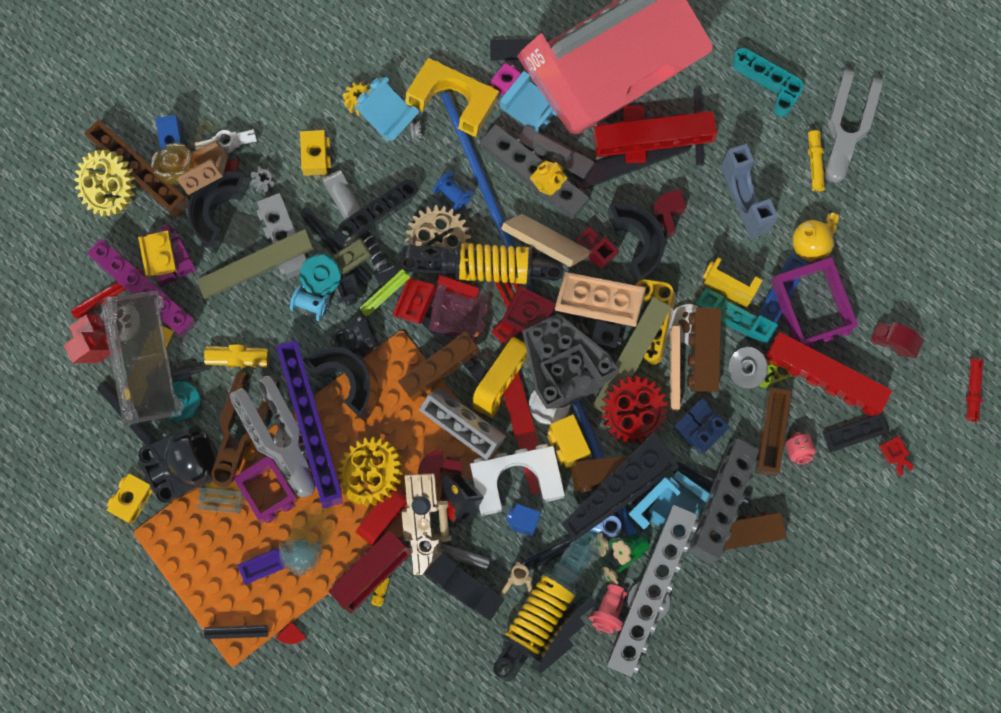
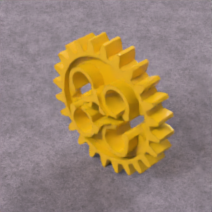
[337,437,404,506]

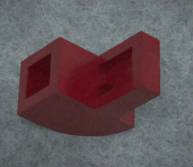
[652,189,686,238]
[574,226,620,269]
[870,322,924,359]
[418,450,463,487]

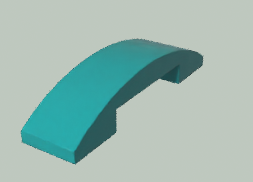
[696,288,778,343]

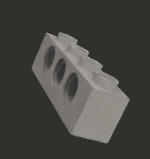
[256,193,306,279]
[419,387,506,460]

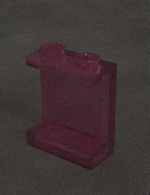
[428,285,488,340]

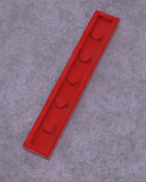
[503,372,541,496]

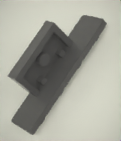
[517,126,594,178]

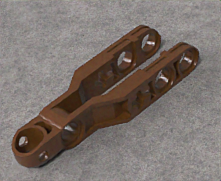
[212,371,279,487]

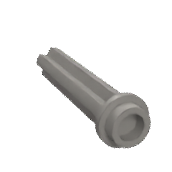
[423,540,490,569]

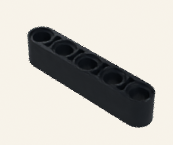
[334,180,418,245]

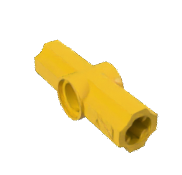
[204,345,269,369]

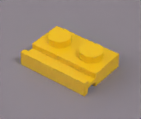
[138,230,177,278]

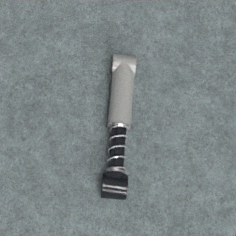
[322,170,397,287]

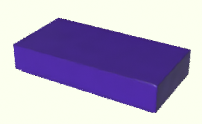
[237,548,286,585]

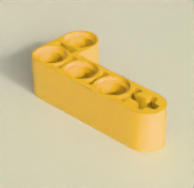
[636,280,676,365]
[473,337,528,418]

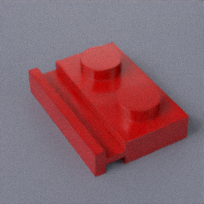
[437,275,480,301]
[393,278,437,325]

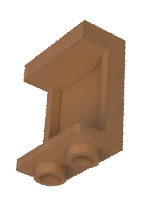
[177,139,228,195]

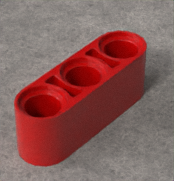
[355,485,407,546]

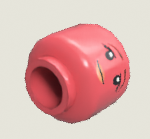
[785,432,816,464]

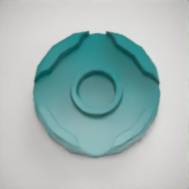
[300,254,341,295]
[159,381,201,422]

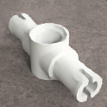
[195,129,257,153]

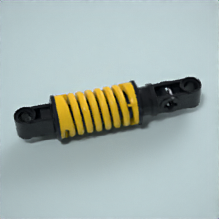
[400,242,564,285]

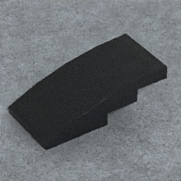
[530,596,597,674]

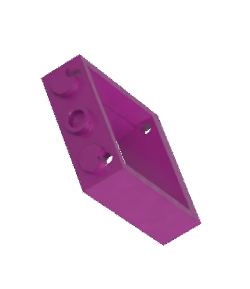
[770,257,858,348]

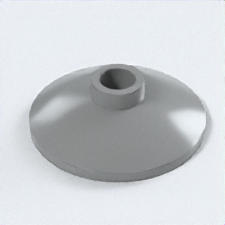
[729,347,768,389]

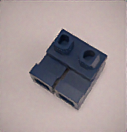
[672,398,730,454]

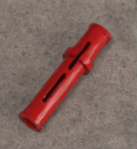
[966,359,984,422]

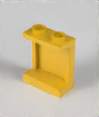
[703,257,763,308]

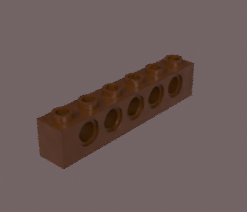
[84,119,189,219]

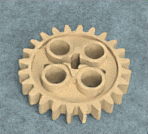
[405,205,471,267]

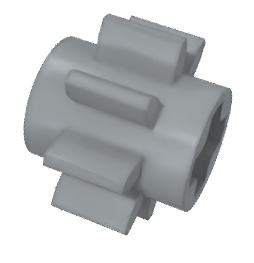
[250,166,275,193]

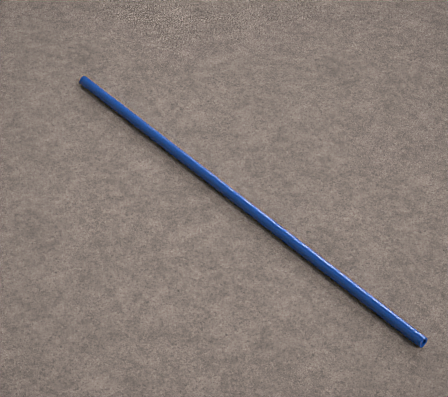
[441,92,637,537]

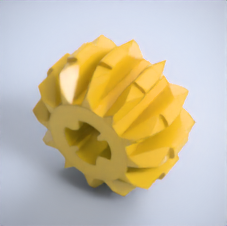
[343,81,371,116]

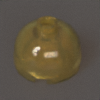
[151,143,194,185]

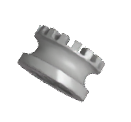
[410,120,422,139]

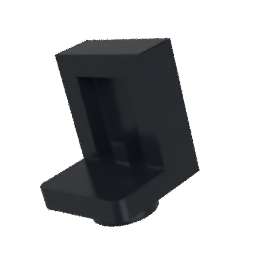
[337,274,364,306]

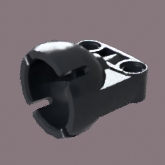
[138,425,218,503]

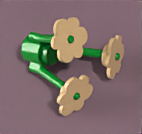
[596,533,649,585]

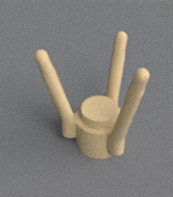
[499,562,533,597]

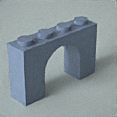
[720,143,778,239]

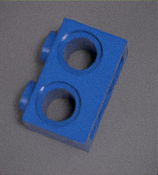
[506,503,541,537]

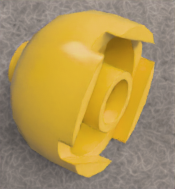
[792,220,834,262]

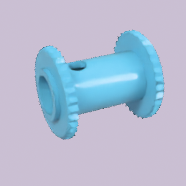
[290,284,330,321]

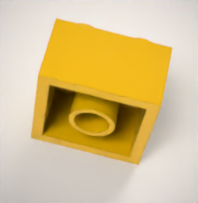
[547,415,591,469]

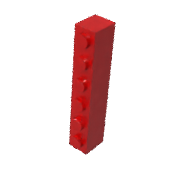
[592,111,718,157]
[765,332,893,416]

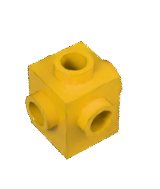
[530,160,567,196]

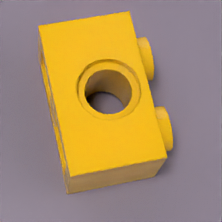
[300,130,331,176]
[106,474,153,525]

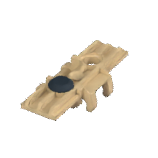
[402,474,452,575]

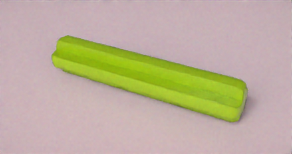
[360,269,410,316]

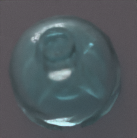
[279,539,322,575]

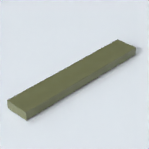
[197,229,315,299]
[592,297,671,413]

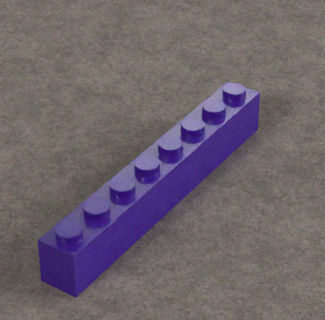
[276,340,343,509]

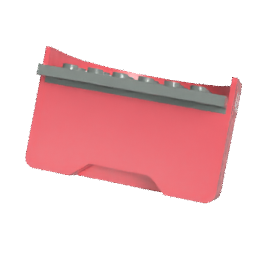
[517,0,712,134]

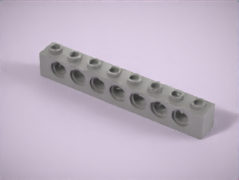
[607,505,699,677]

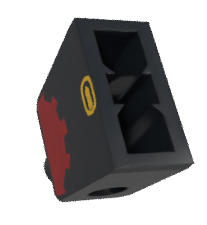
[439,473,484,528]

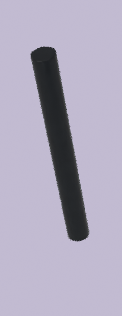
[694,89,704,166]

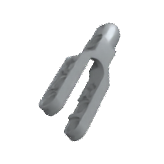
[825,69,883,183]
[230,376,316,497]

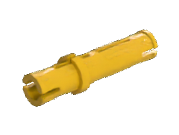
[807,130,825,191]

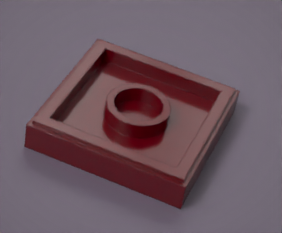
[501,286,556,333]

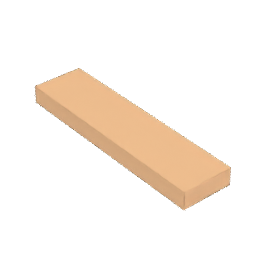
[670,326,680,411]

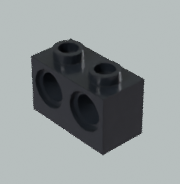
[592,319,625,352]

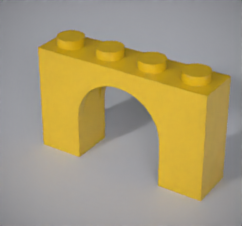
[405,58,499,137]

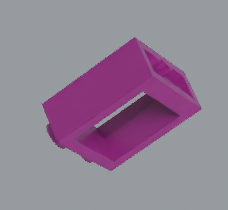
[234,456,298,524]

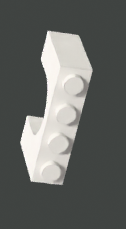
[470,444,565,516]

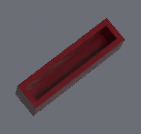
[328,530,413,614]

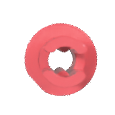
[589,584,627,633]

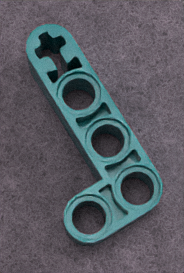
[732,48,804,117]

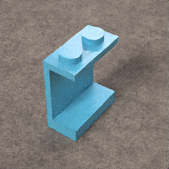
[500,71,557,132]
[354,77,419,141]

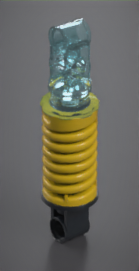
[493,531,598,682]

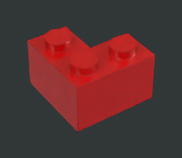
[64,314,117,363]

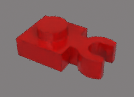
[879,436,914,476]

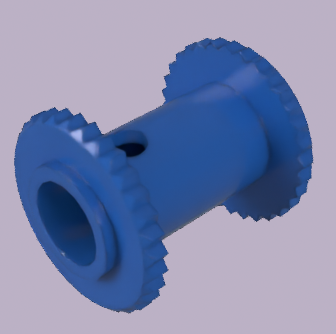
[433,171,474,212]

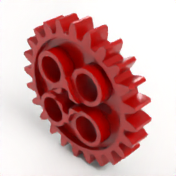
[600,375,668,444]

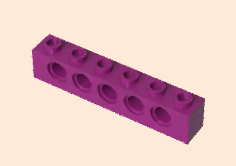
[87,238,196,338]

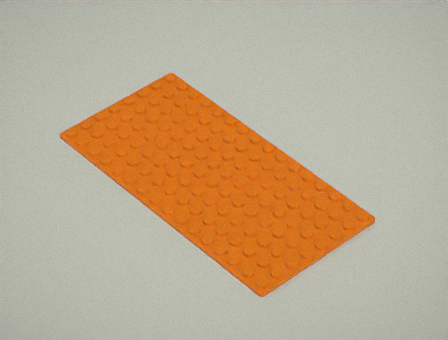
[134,331,501,667]

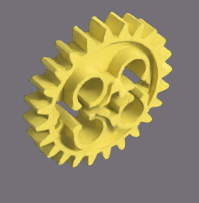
[74,150,136,216]

